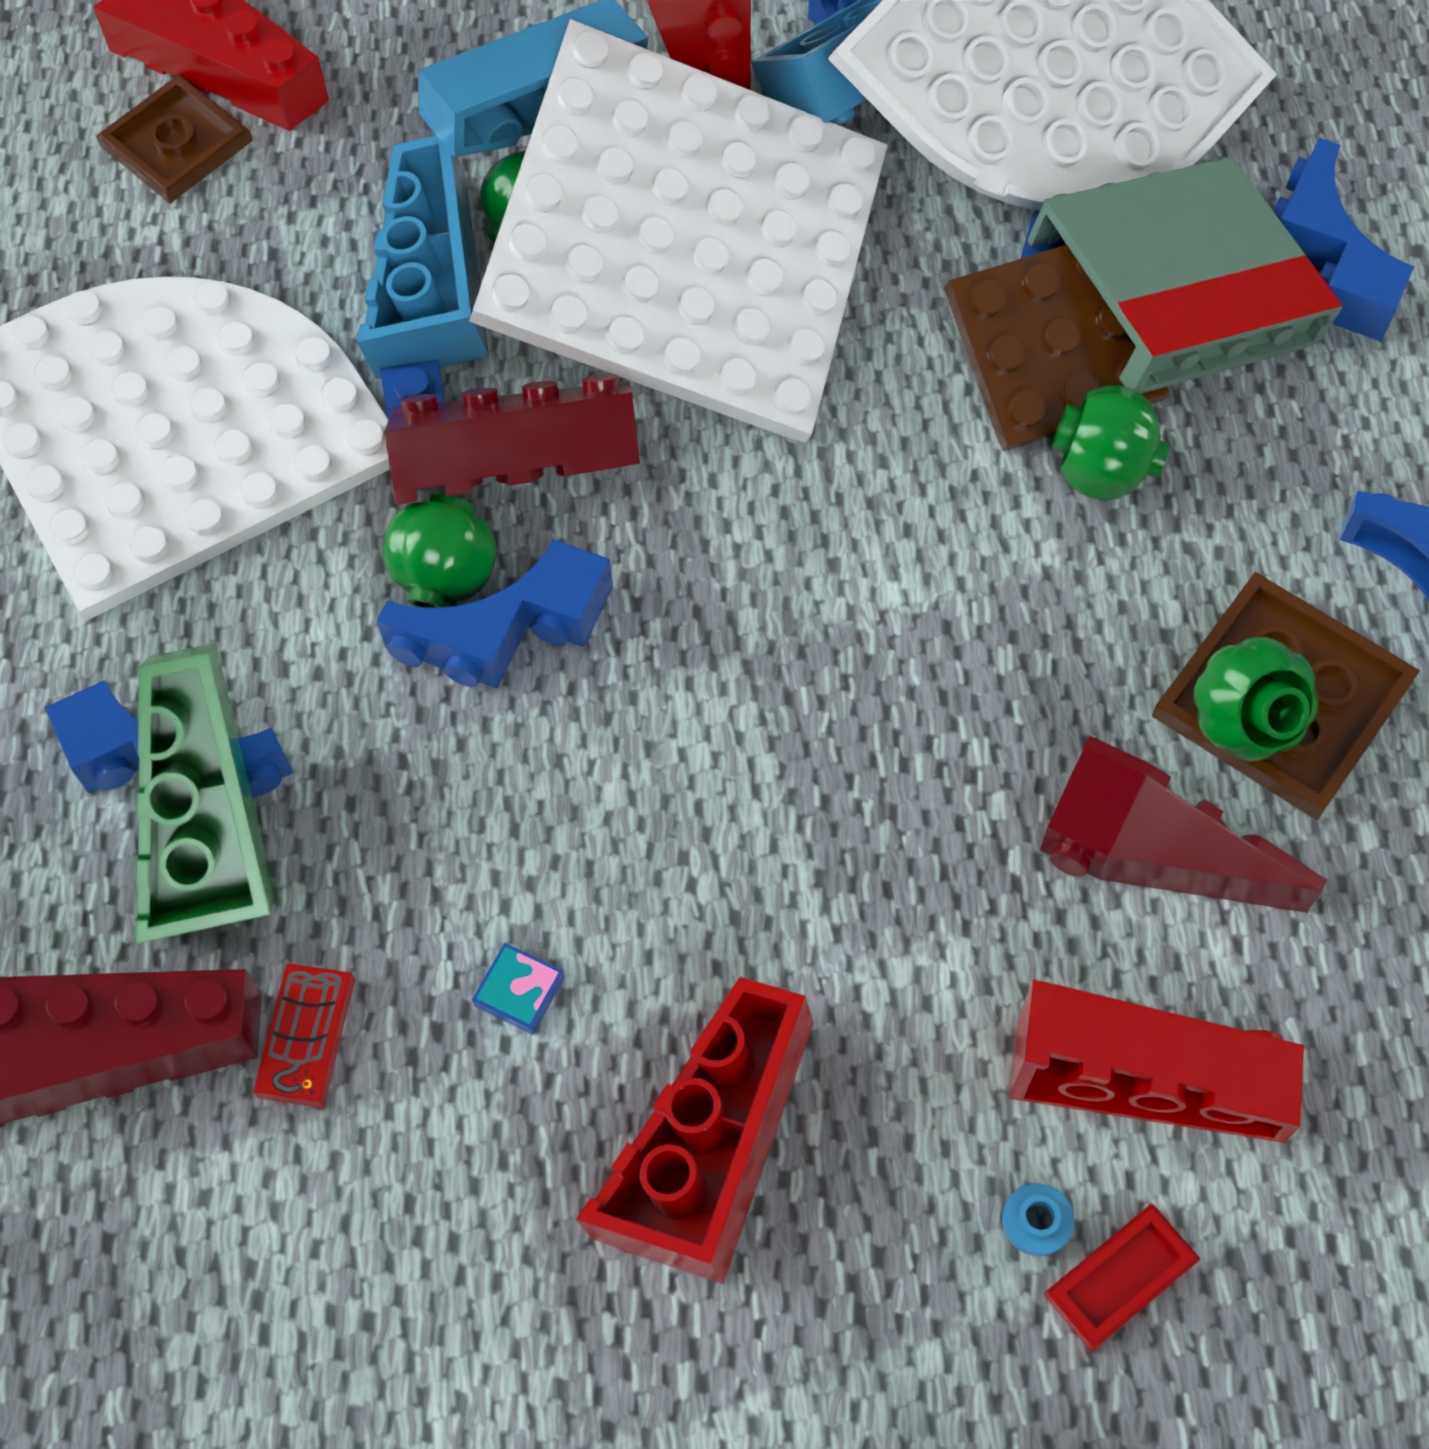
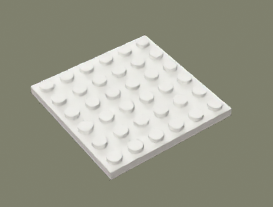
[469,19,888,442]

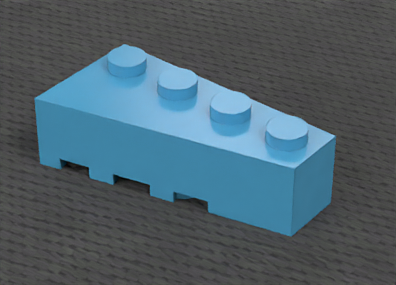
[418,0,649,157]
[357,135,489,379]

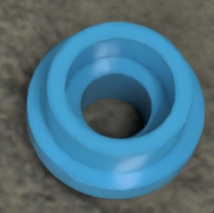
[1002,1183,1074,1256]

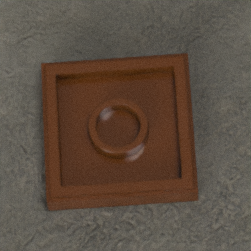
[96,74,253,204]

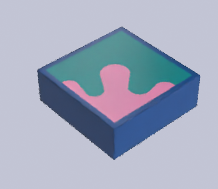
[472,943,565,1035]

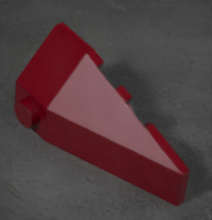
[1039,736,1327,913]

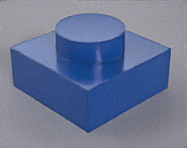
[380,360,445,419]

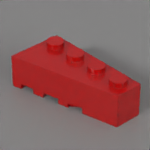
[93,0,330,131]
[647,0,751,90]
[576,977,814,1284]
[1009,979,1304,1143]

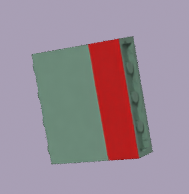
[1027,157,1343,394]

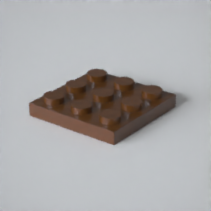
[944,245,1171,451]
[1152,572,1420,821]

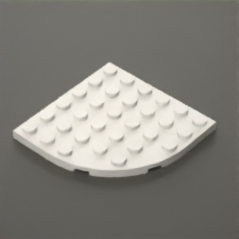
[828,0,1277,210]
[0,277,390,622]

